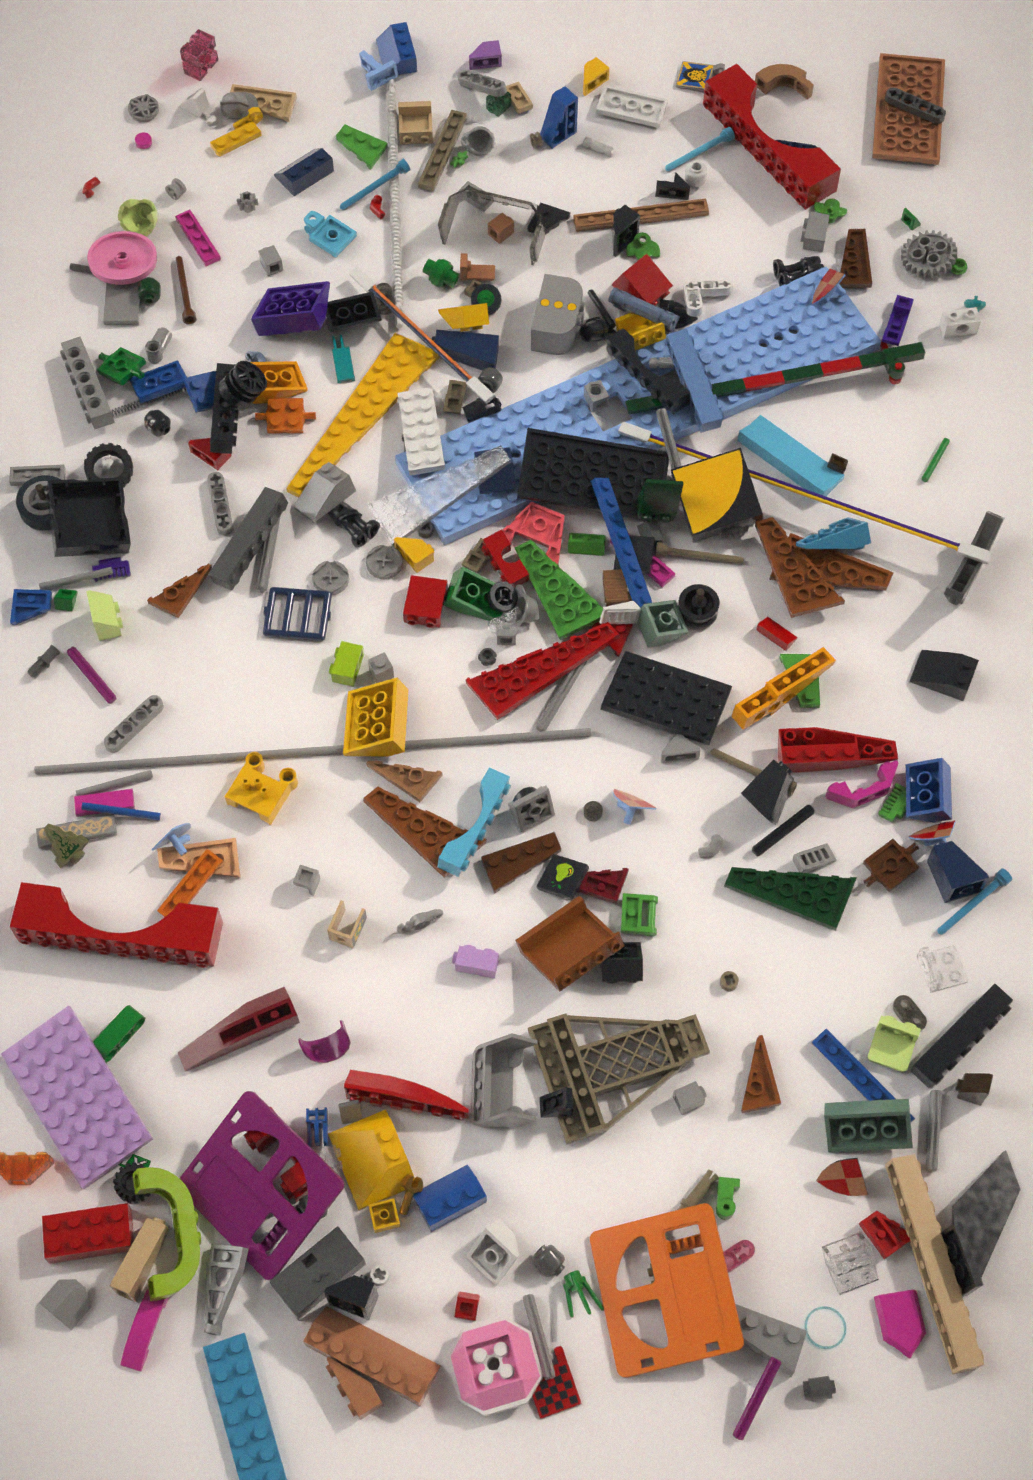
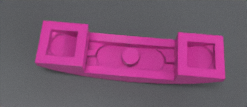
[120,1288,168,1372]

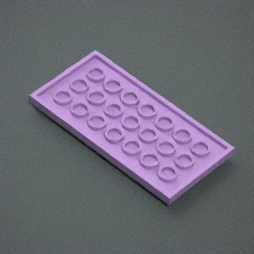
[1,1006,153,1189]

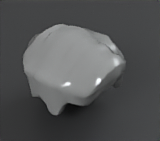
[461,126,496,155]

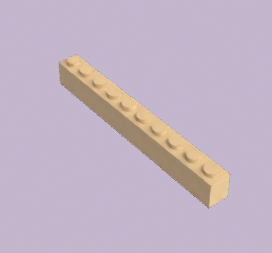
[885,1154,984,1375]

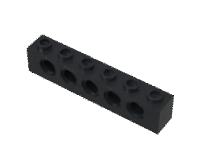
[210,363,239,454]

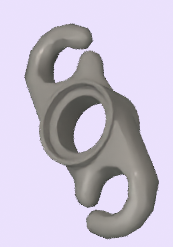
[397,909,444,933]

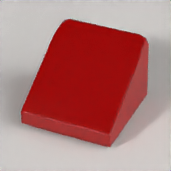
[454,1292,480,1321]

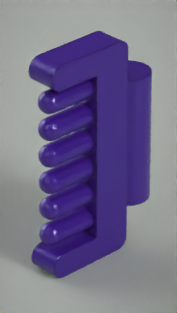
[92,557,131,582]

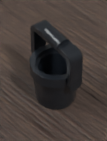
[579,317,616,342]
[462,396,502,423]

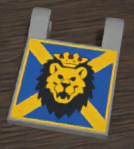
[676,61,725,91]

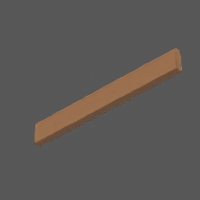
[573,198,709,232]

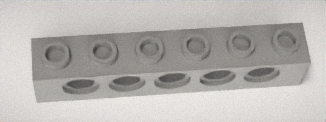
[60,336,115,430]

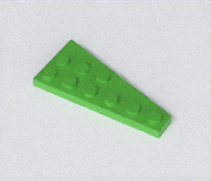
[514,540,610,640]

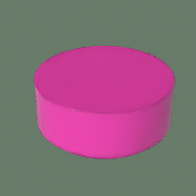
[135,132,152,149]

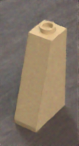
[110,1217,169,1302]

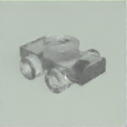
[319,1145,343,1175]

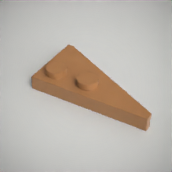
[366,760,443,803]

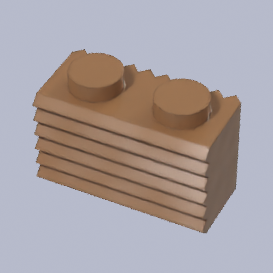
[602,569,632,607]

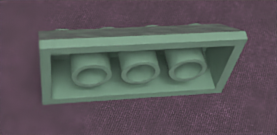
[824,1099,913,1152]

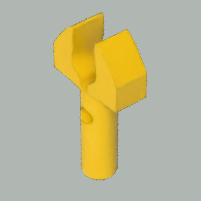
[233,107,263,129]

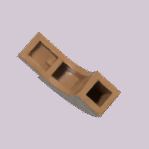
[755,64,814,100]

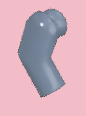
[245,351,267,362]

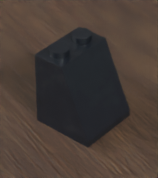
[741,759,794,825]

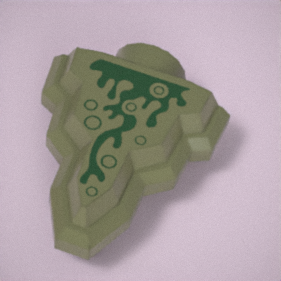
[43,823,89,869]

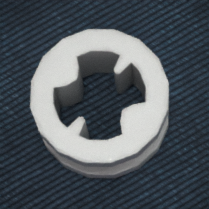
[370,1265,389,1286]

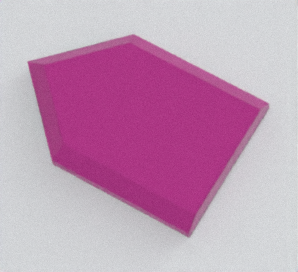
[874,1290,926,1359]

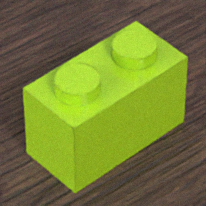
[329,641,364,687]

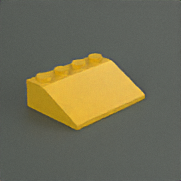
[343,677,409,757]

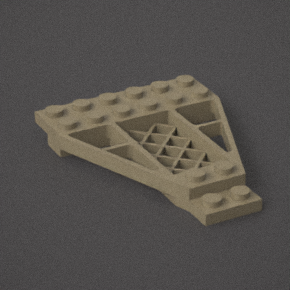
[528,1013,710,1145]

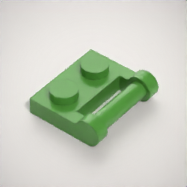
[621,893,658,937]

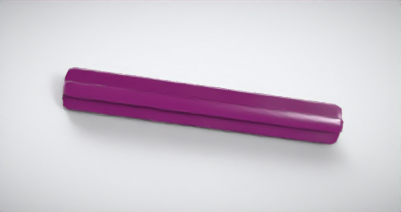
[67,646,117,704]
[733,1357,781,1440]

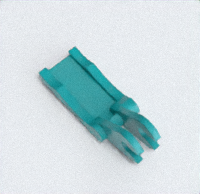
[332,335,355,383]

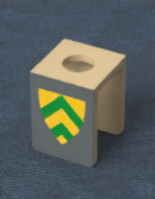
[327,900,367,948]

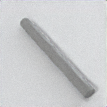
[39,567,113,590]
[75,770,153,796]

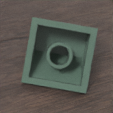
[638,600,688,647]

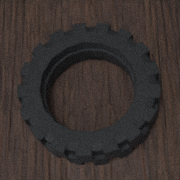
[84,443,133,488]

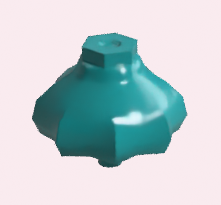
[964,296,986,312]

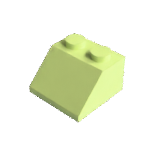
[86,590,123,641]

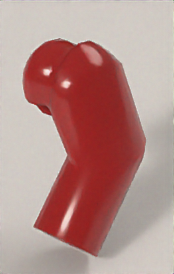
[82,176,100,198]
[370,195,385,220]

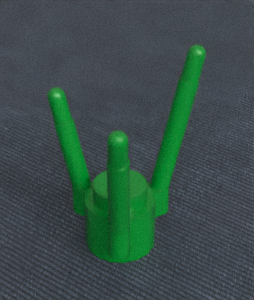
[563,1270,604,1318]

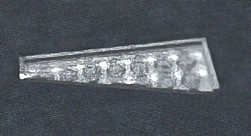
[366,445,512,547]

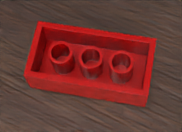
[42,1203,134,1264]

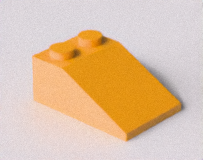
[251,361,308,404]

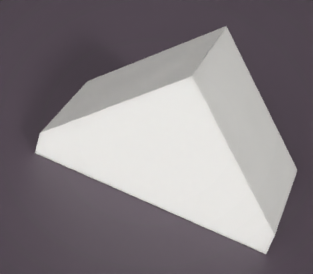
[179,87,209,117]

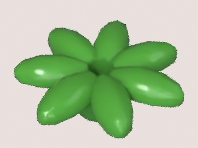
[450,151,468,168]

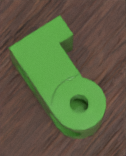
[716,1177,740,1220]

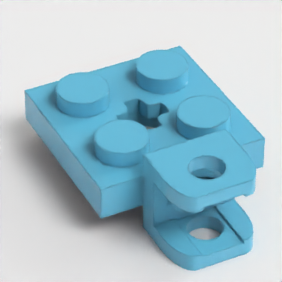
[304,211,357,258]

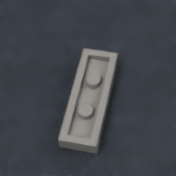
[9,464,66,486]

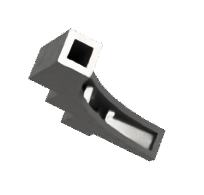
[944,511,1005,605]

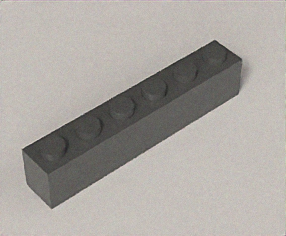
[208,487,288,591]

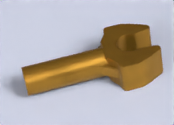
[399,1174,423,1215]

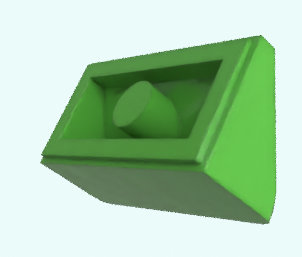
[568,533,606,556]

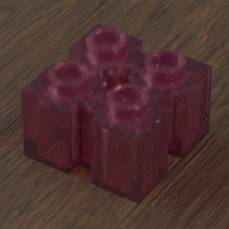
[180,29,219,81]

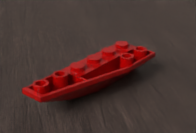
[778,727,898,773]
[344,1069,469,1120]

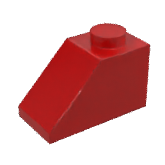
[188,438,232,471]

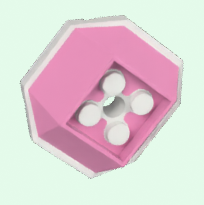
[447,1316,544,1416]

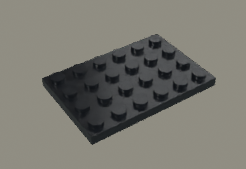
[600,651,732,745]

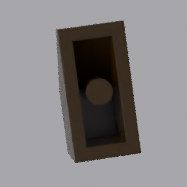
[955,1073,993,1106]

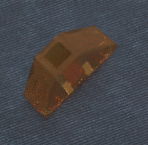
[0,1152,54,1185]

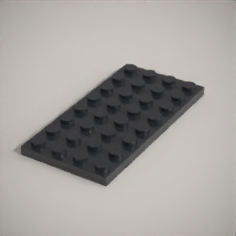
[517,428,669,522]

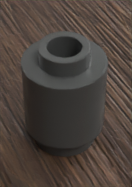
[803,1376,836,1401]

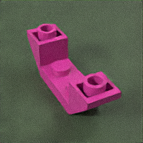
[825,760,899,808]

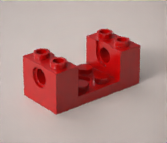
[243,1106,308,1203]

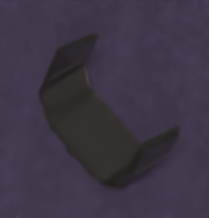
[438,187,547,266]

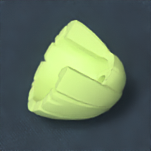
[118,199,158,237]

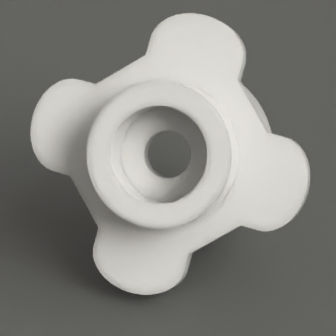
[99,454,115,474]

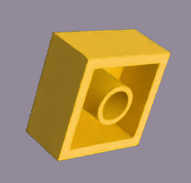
[368,1198,401,1233]

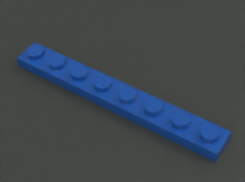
[591,478,652,608]

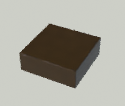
[827,453,848,474]

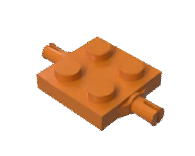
[255,398,316,434]

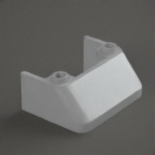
[471,1033,538,1127]

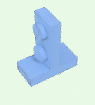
[359,50,398,91]

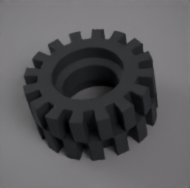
[113,1162,151,1204]

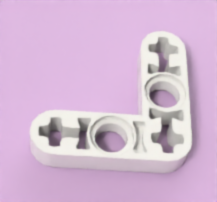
[683,280,733,317]

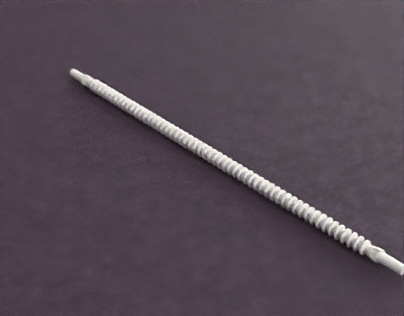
[386,79,404,328]

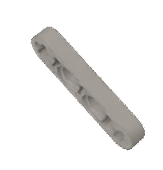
[457,70,507,97]
[208,472,233,536]
[104,695,164,753]

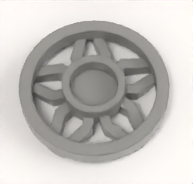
[128,94,159,121]

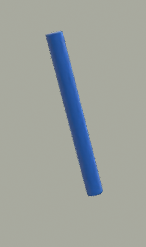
[81,802,161,821]

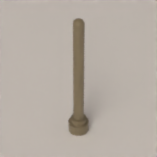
[655,542,744,564]
[710,748,797,797]

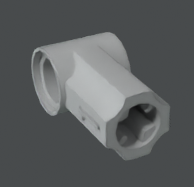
[145,327,172,363]

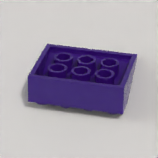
[251,281,330,336]

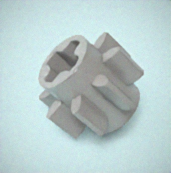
[237,191,258,213]

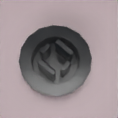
[487,582,518,612]

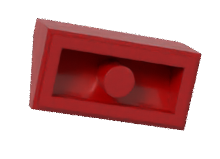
[756,616,798,651]

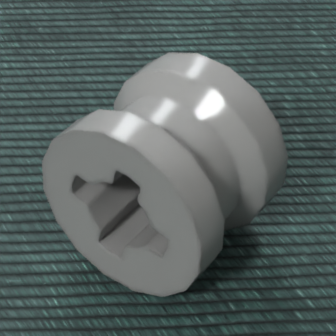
[165,178,187,200]

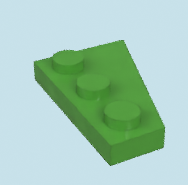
[336,124,388,170]

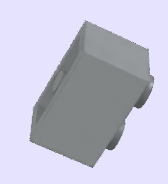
[800,212,830,252]

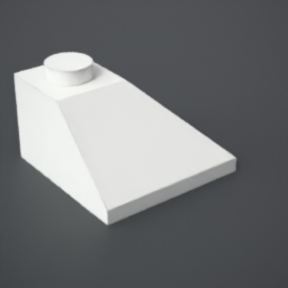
[465,1219,519,1286]

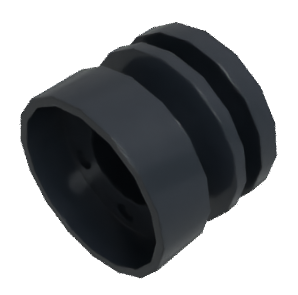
[219,361,267,409]

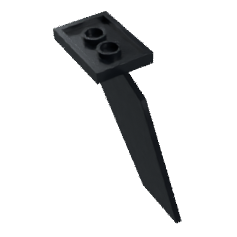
[941,1150,1021,1297]

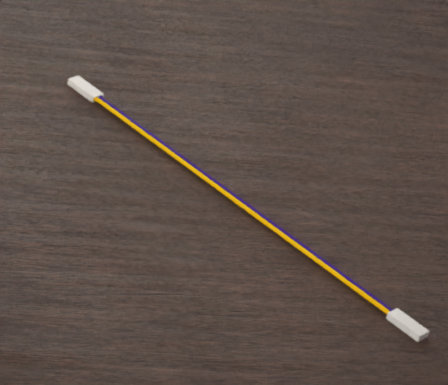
[618,421,992,565]

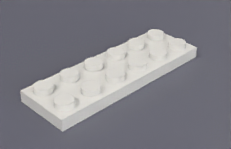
[398,387,445,475]

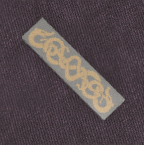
[36,814,117,849]

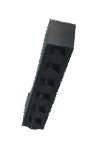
[606,328,690,414]

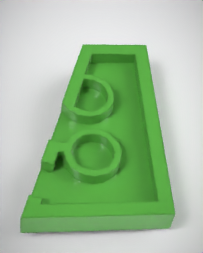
[779,654,820,708]

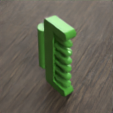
[878,783,906,822]

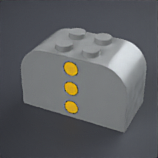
[531,274,585,355]

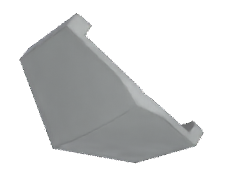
[39,1279,91,1330]

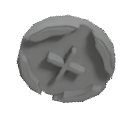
[366,545,403,579]
[312,561,349,595]

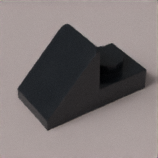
[655,172,690,200]
[539,1087,573,1118]

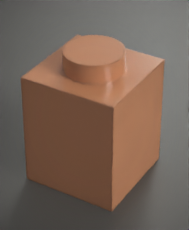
[487,212,514,244]

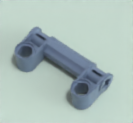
[608,287,680,333]

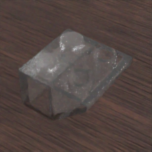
[822,1232,879,1295]

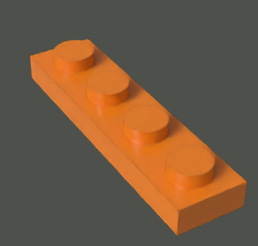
[157,849,224,917]

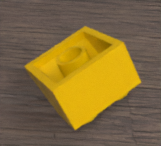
[438,303,489,332]

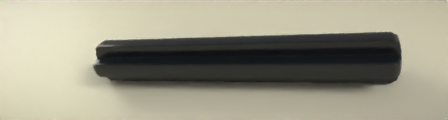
[752,804,815,857]

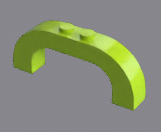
[133,1167,201,1301]

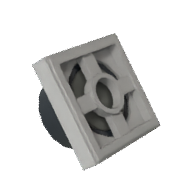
[508,785,555,832]

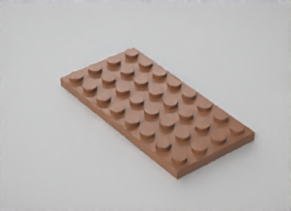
[872,53,945,165]

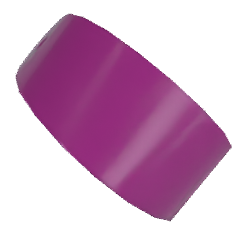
[298,1020,351,1063]

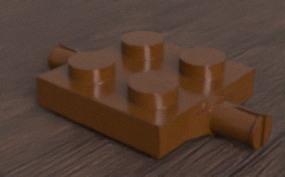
[863,838,920,892]

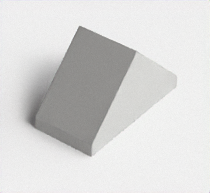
[661,734,700,764]

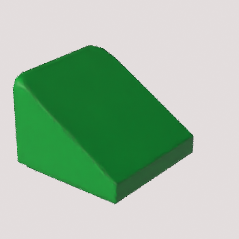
[901,207,921,230]
[54,589,78,611]

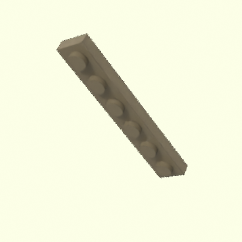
[418,110,467,192]

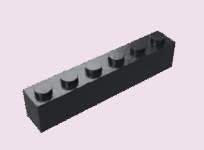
[910,983,1013,1088]

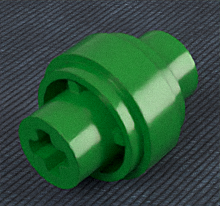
[422,258,460,288]

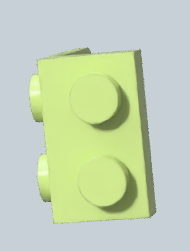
[867,1015,921,1073]

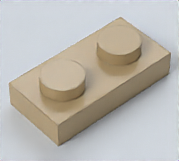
[506,81,533,114]

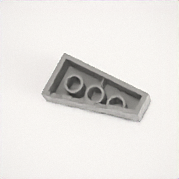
[736,1304,807,1377]

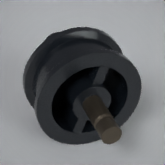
[678,584,720,629]

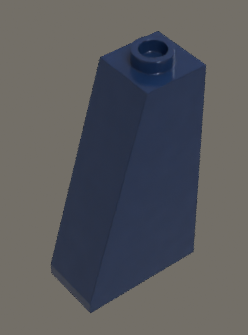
[432,329,499,371]

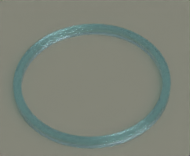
[805,1306,846,1349]

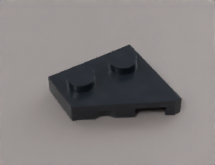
[527,202,571,236]

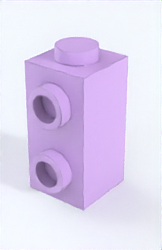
[452,945,499,978]

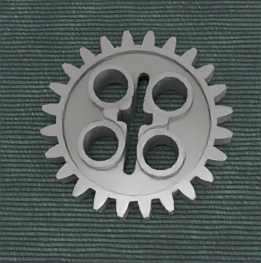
[901,230,957,278]

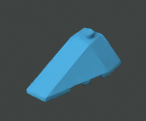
[796,517,871,550]

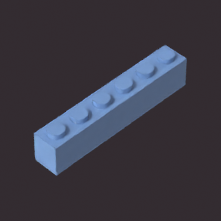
[665,329,724,433]

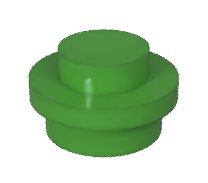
[951,258,967,275]

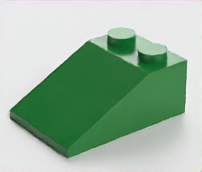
[444,566,503,623]

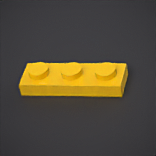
[210,121,262,157]

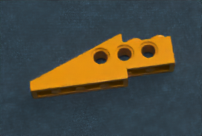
[731,647,836,730]

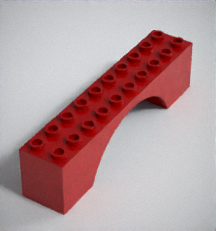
[703,63,841,210]
[10,882,223,968]

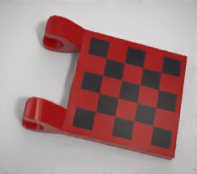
[533,1346,582,1419]

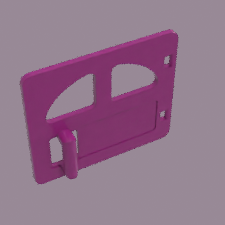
[179,1091,344,1280]

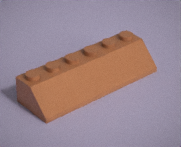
[303,1306,441,1407]

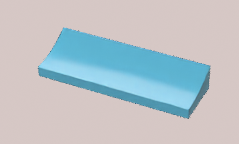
[737,415,845,496]

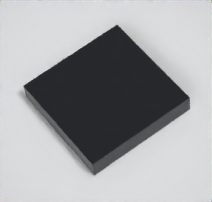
[613,535,655,574]

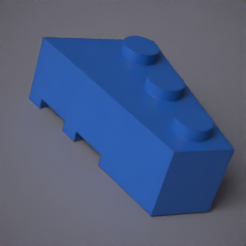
[540,86,578,149]

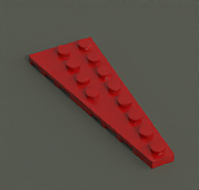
[465,622,620,720]

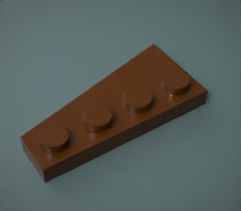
[839,229,872,288]
[481,832,561,894]

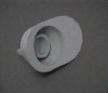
[220,92,258,119]
[513,585,539,626]

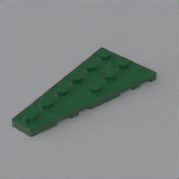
[724,867,857,931]

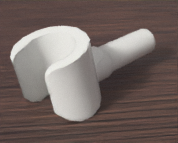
[202,111,218,129]

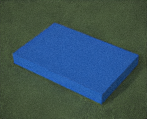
[129,360,187,403]

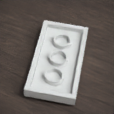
[596,85,668,128]

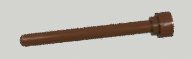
[176,256,197,324]

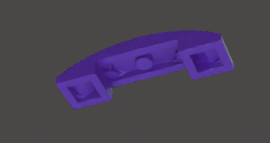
[881,295,914,346]

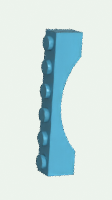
[437,767,511,877]

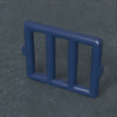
[263,587,332,641]

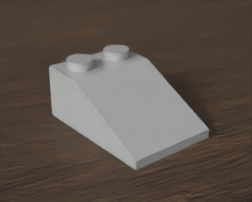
[293,462,356,522]

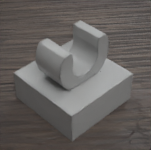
[497,623,516,645]

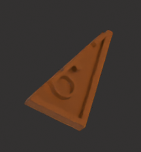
[147,563,212,618]
[741,1035,781,1113]

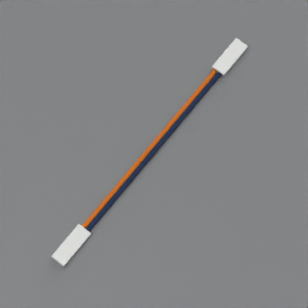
[349,266,495,404]

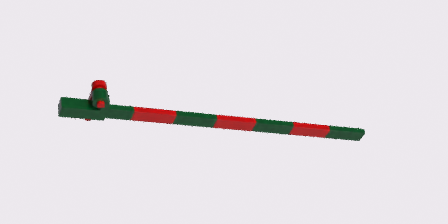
[625,340,926,414]

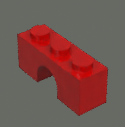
[481,529,529,588]

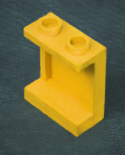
[615,312,666,351]

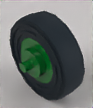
[471,283,502,315]

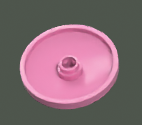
[87,231,157,285]

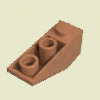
[325,1357,383,1420]

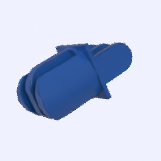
[306,1107,328,1147]

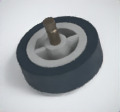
[16,475,61,530]

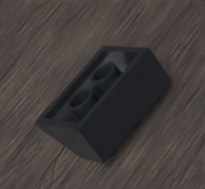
[325,291,382,332]
[324,1274,379,1321]

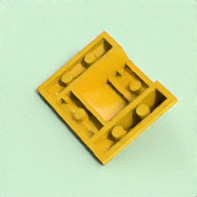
[328,1109,415,1210]

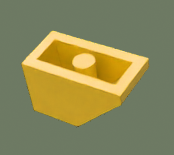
[583,57,610,96]
[394,537,435,573]

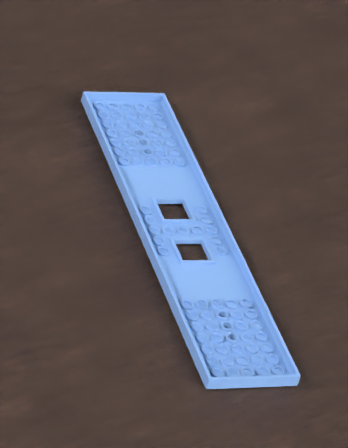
[395,266,881,545]

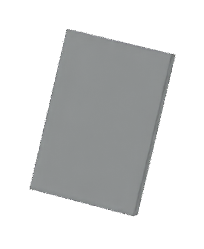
[103,280,141,325]

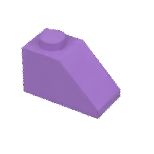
[469,40,502,70]

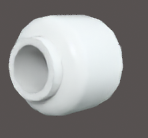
[685,161,707,187]

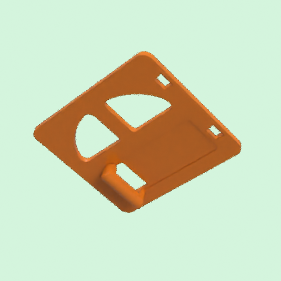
[590,1203,744,1378]

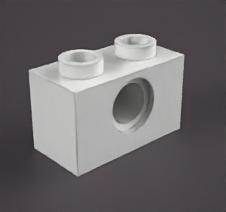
[939,307,981,339]

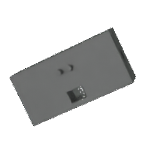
[269,1226,366,1320]

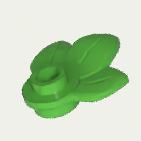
[814,198,847,223]
[626,232,660,260]

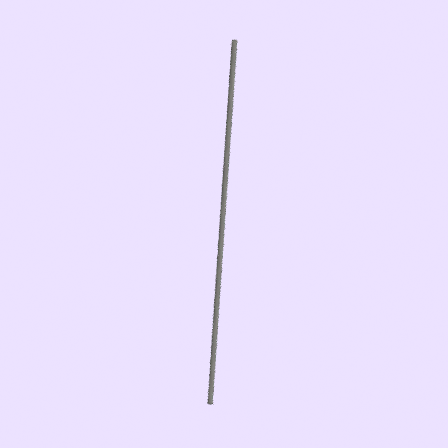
[34,728,591,774]

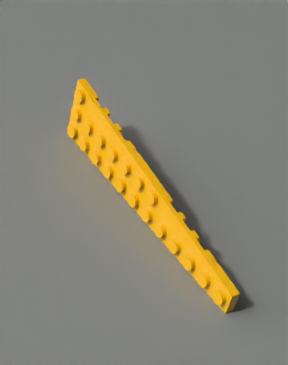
[286,333,440,498]

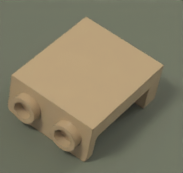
[398,101,433,144]

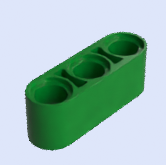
[93,1005,146,1063]

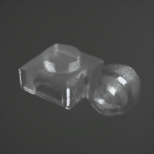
[488,607,522,633]

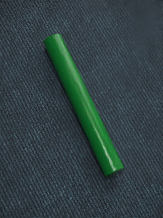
[921,438,950,482]

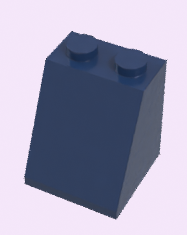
[927,841,989,903]

